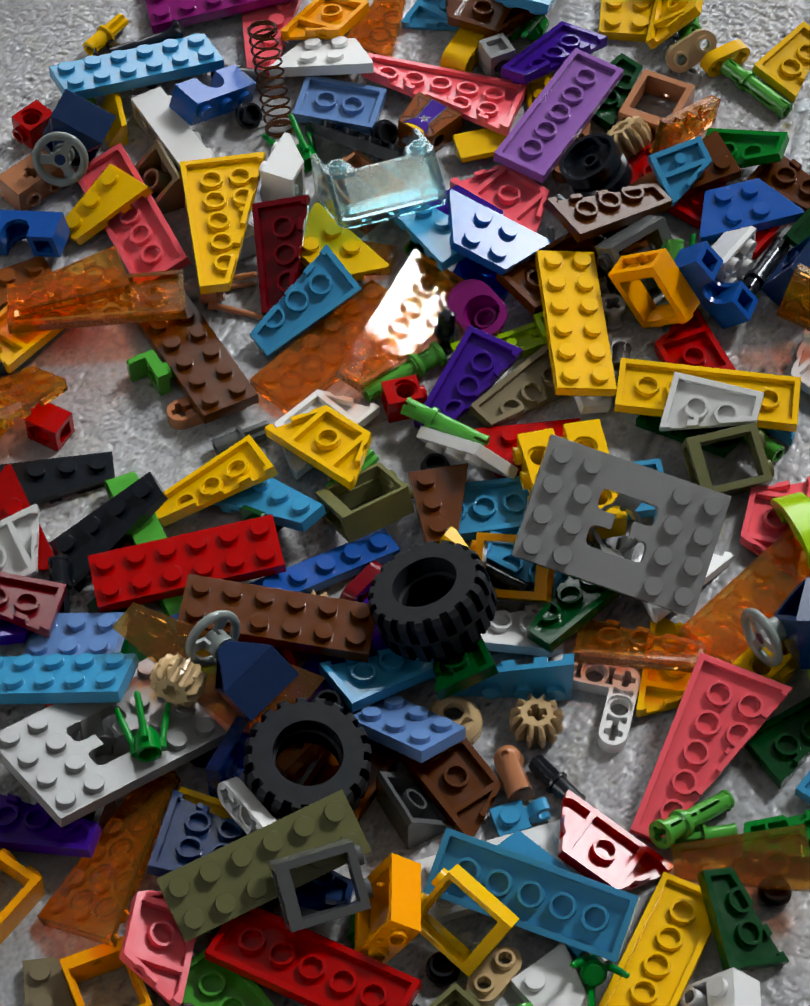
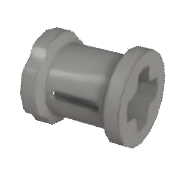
[602,293,626,332]

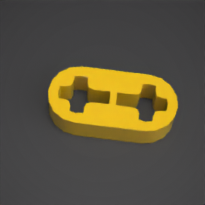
[700,39,750,77]

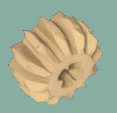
[606,116,653,159]
[149,653,207,708]
[509,693,564,749]

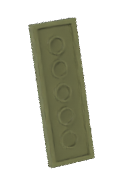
[155,789,372,942]

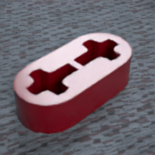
[339,561,383,602]

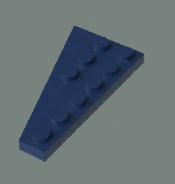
[147,789,354,917]

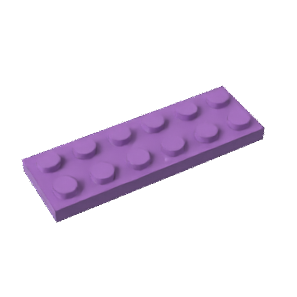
[493,48,624,183]

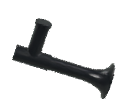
[106,19,184,54]

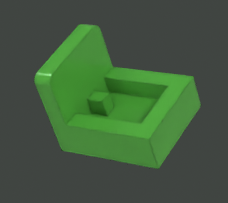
[126,349,173,396]

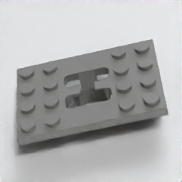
[510,434,732,618]
[0,656,228,828]

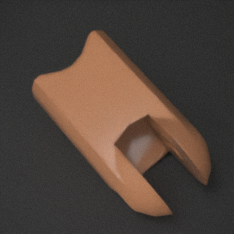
[493,745,535,803]

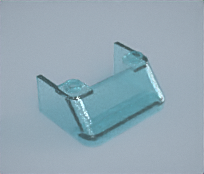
[310,128,447,229]

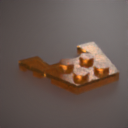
[0,366,68,430]

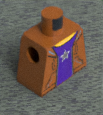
[397,92,462,155]

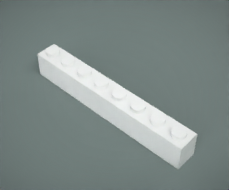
[131,86,256,261]

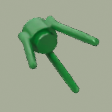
[508,14,549,43]
[262,113,321,172]
[114,690,171,762]
[570,954,630,1006]

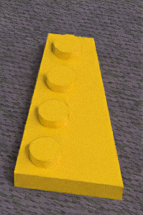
[155,434,279,527]

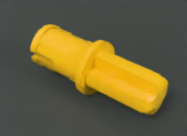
[82,13,128,56]

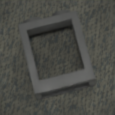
[594,215,672,295]
[268,838,374,932]

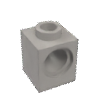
[478,32,515,78]

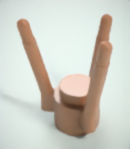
[200,271,265,320]

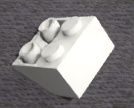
[259,132,305,202]
[711,226,757,283]
[680,967,761,1006]

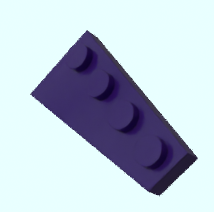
[501,21,608,85]
[414,325,523,429]
[0,793,102,858]

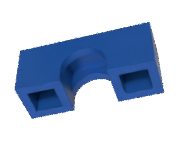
[169,64,257,126]
[0,209,71,257]
[674,241,758,329]

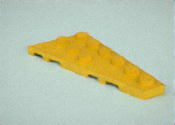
[180,152,265,295]

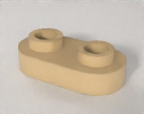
[665,29,717,73]
[467,946,522,1006]

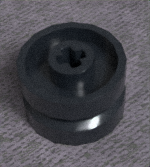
[559,133,633,197]

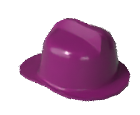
[448,279,508,336]

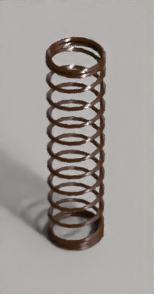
[247,20,294,138]

